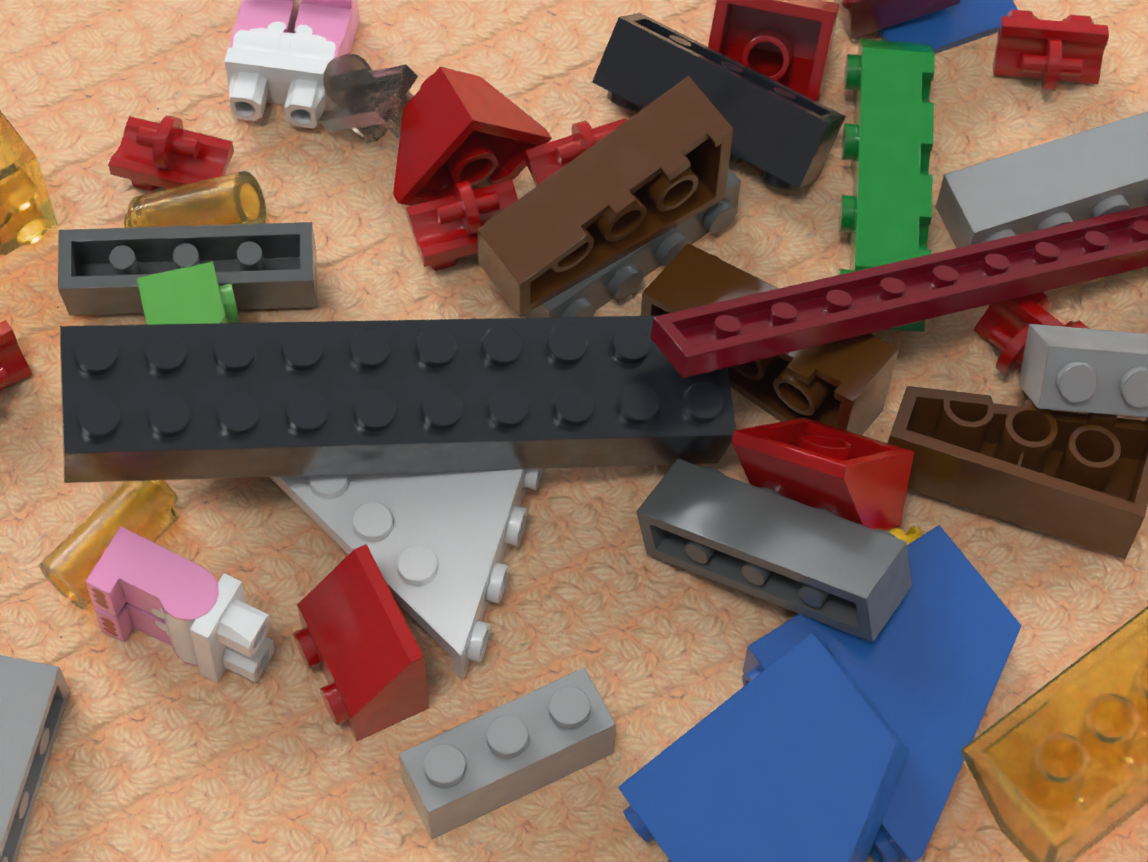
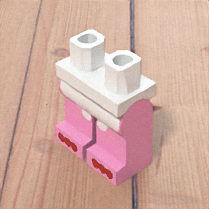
[224,0,360,129]
[85,526,275,683]

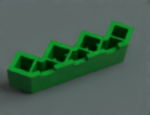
[838,39,935,332]

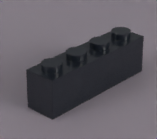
[592,12,846,190]

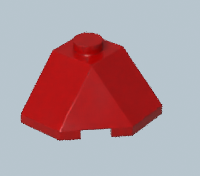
[393,66,552,206]

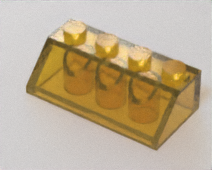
[961,606,1148,862]

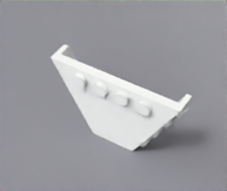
[270,469,544,681]

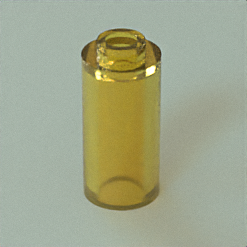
[124,171,266,228]
[39,480,179,610]

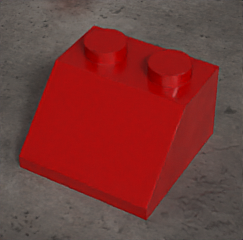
[708,0,840,102]
[732,418,914,530]
[293,544,429,741]

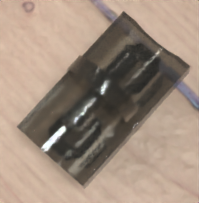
[318,54,418,143]

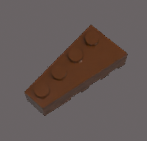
[477,76,733,317]
[640,243,899,435]
[888,386,1148,559]

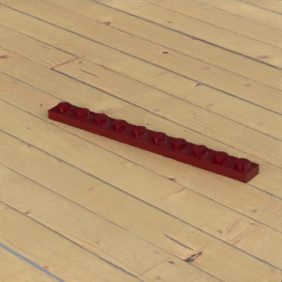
[650,205,1148,378]

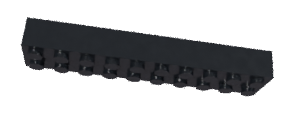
[60,316,736,483]

